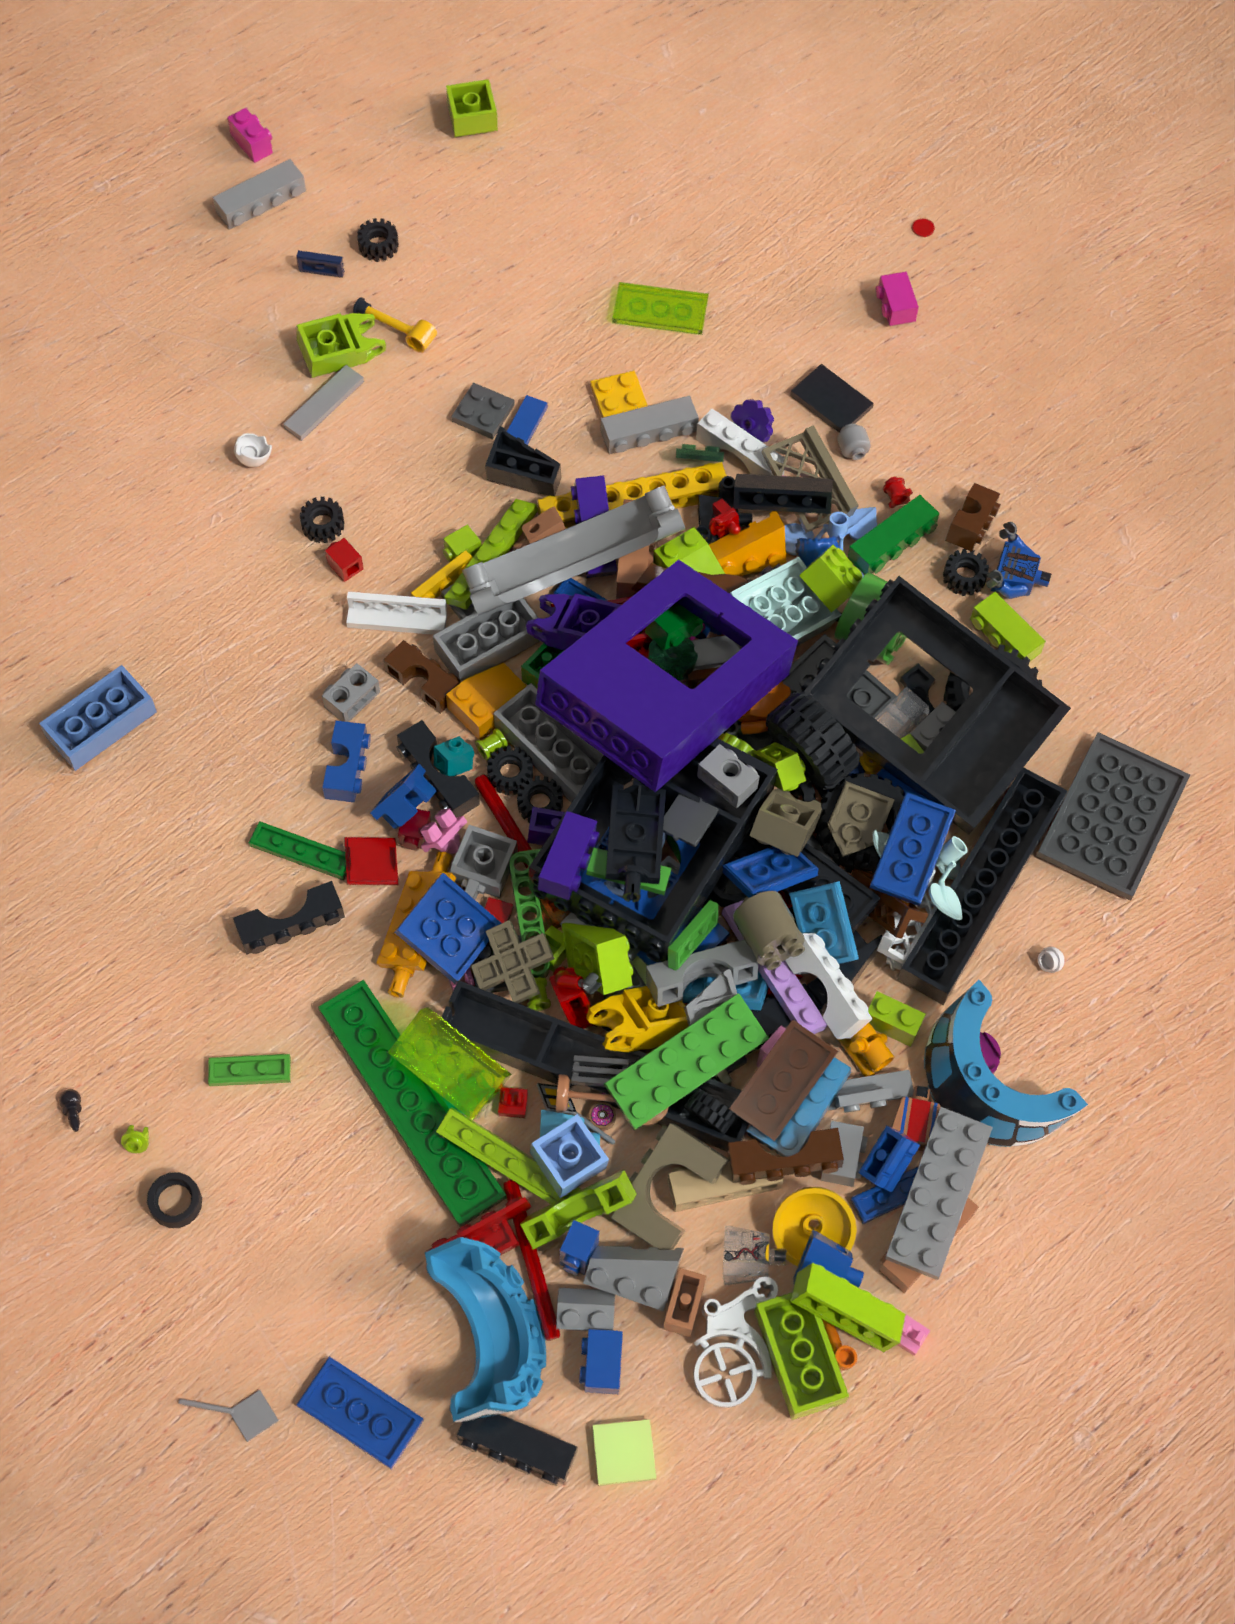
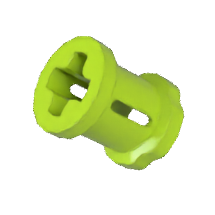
[475,728,508,760]
[527,977,551,1011]

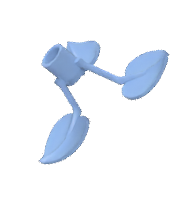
[785,507,877,577]

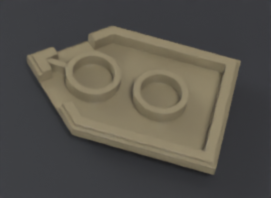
[827,781,894,856]

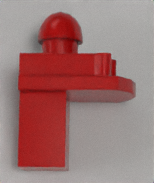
[709,498,741,538]

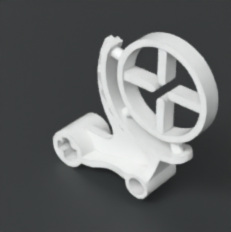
[694,1277,778,1408]

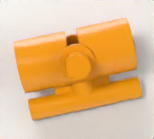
[837,1023,895,1077]

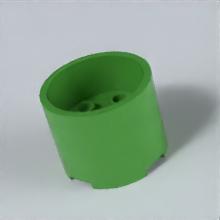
[834,572,907,665]

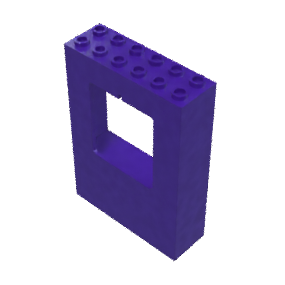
[535,560,798,792]

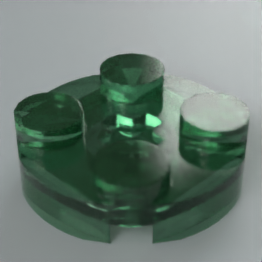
[647,638,698,681]

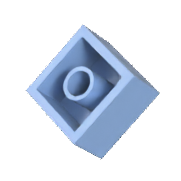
[530,1114,609,1198]

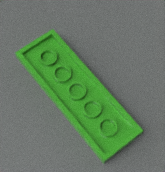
[604,993,769,1130]

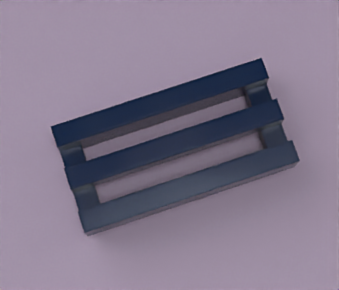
[296,250,345,278]

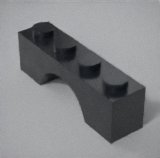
[396,720,480,817]
[233,881,345,955]

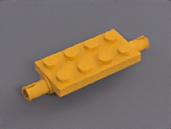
[376,851,456,998]

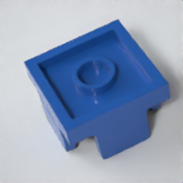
[370,764,436,829]

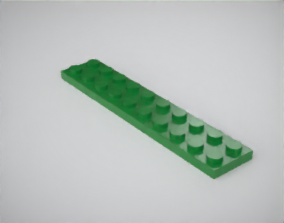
[318,980,507,1228]

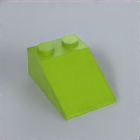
[653,527,725,575]
[561,923,633,995]

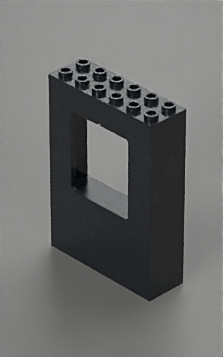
[801,576,1071,835]

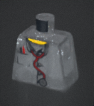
[723,1226,786,1285]

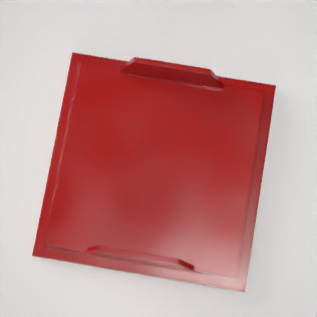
[344,837,399,885]

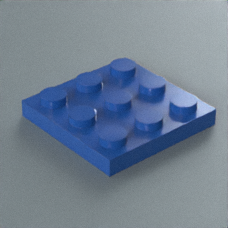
[394,873,502,984]

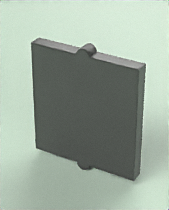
[663,794,718,847]

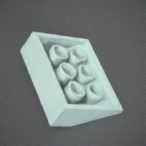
[730,557,841,646]

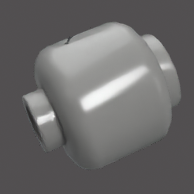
[837,424,871,460]

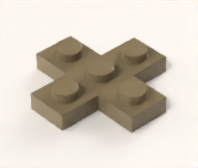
[471,920,555,1003]

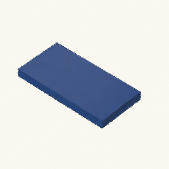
[870,792,956,906]
[296,1356,424,1470]

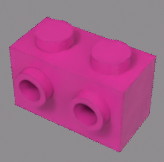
[227,107,273,163]
[876,271,919,326]

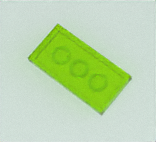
[612,282,709,335]

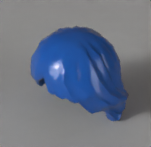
[795,536,839,567]

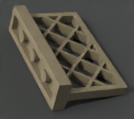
[761,425,859,533]

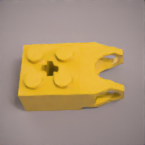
[586,986,689,1052]

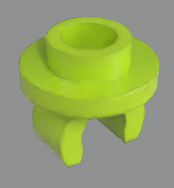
[121,1125,149,1153]

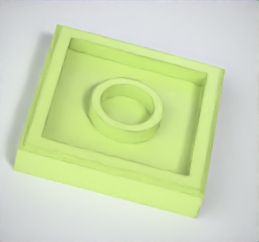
[593,1419,656,1486]

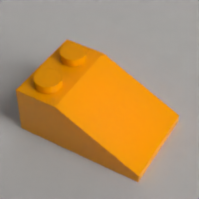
[446,663,527,740]

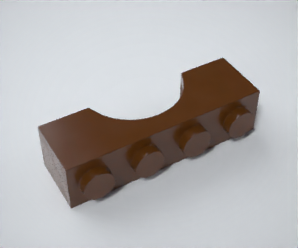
[728,1128,844,1185]

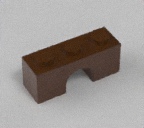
[945,483,1001,552]
[383,640,459,714]

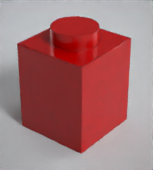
[325,538,364,582]

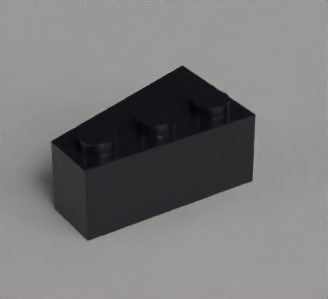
[485,426,562,496]

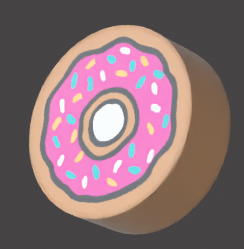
[589,1102,616,1131]

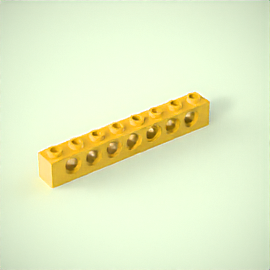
[537,462,726,529]

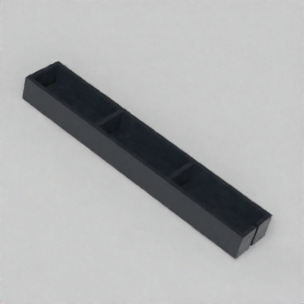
[437,980,750,1152]

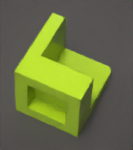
[543,925,567,972]

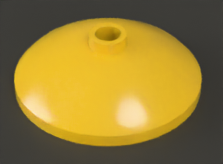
[773,1187,857,1267]

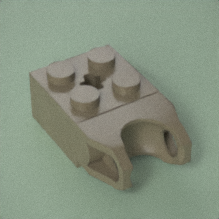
[750,788,822,857]

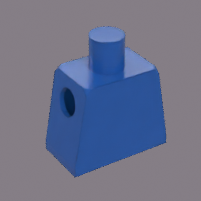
[793,1230,864,1288]

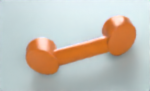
[822,1319,857,1370]

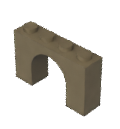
[611,1123,729,1250]

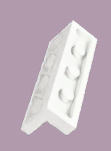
[346,592,447,635]
[877,870,937,965]

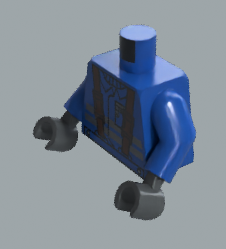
[986,522,1052,599]

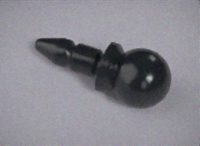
[59,1089,82,1132]

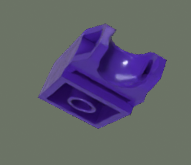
[526,593,621,650]

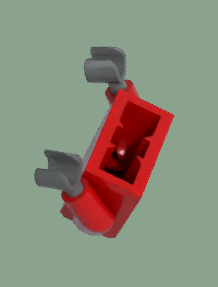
[549,966,612,1032]

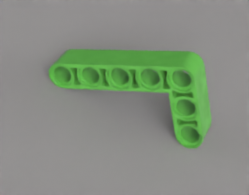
[510,849,549,978]

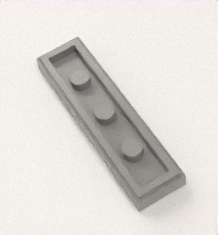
[283,365,364,441]

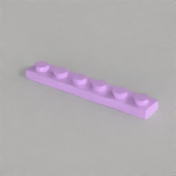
[721,900,827,1034]

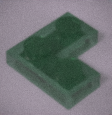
[676,444,724,462]

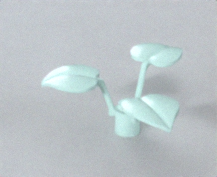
[873,829,968,921]

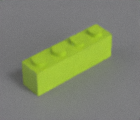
[791,1263,905,1352]

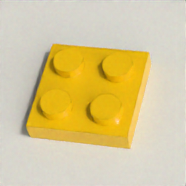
[590,370,648,418]

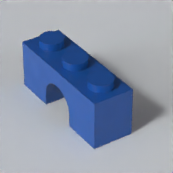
[322,721,371,803]

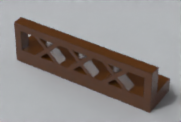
[851,868,929,939]

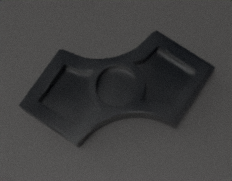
[899,663,935,727]

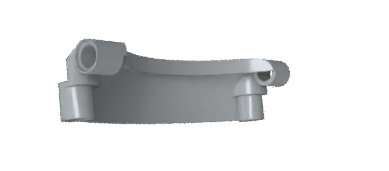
[462,485,685,616]

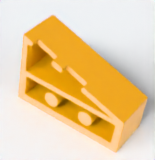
[709,511,786,576]

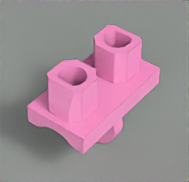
[420,808,467,854]

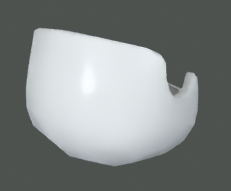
[234,433,272,467]

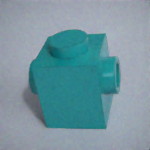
[433,736,475,776]

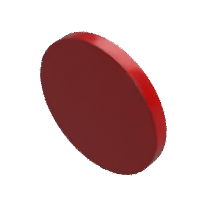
[912,218,935,237]

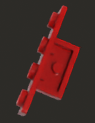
[427,1197,532,1256]

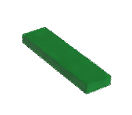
[248,821,346,880]

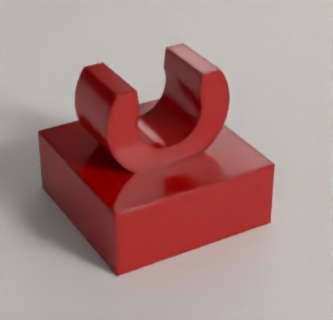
[498,1087,528,1118]

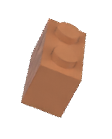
[663,1268,707,1337]

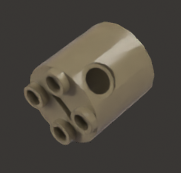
[733,891,805,970]

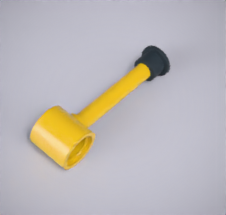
[353,297,437,353]

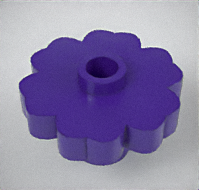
[730,399,774,443]

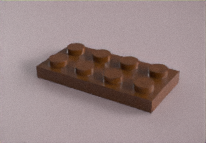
[729,1020,838,1142]

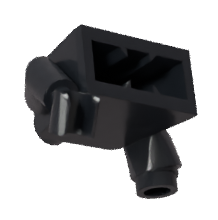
[696,476,753,544]

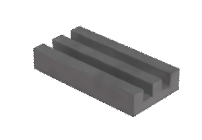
[571,1055,629,1087]

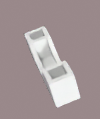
[696,409,785,476]
[785,933,872,1039]

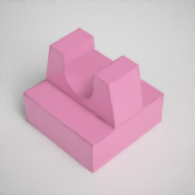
[898,1315,930,1356]

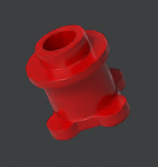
[883,476,913,508]

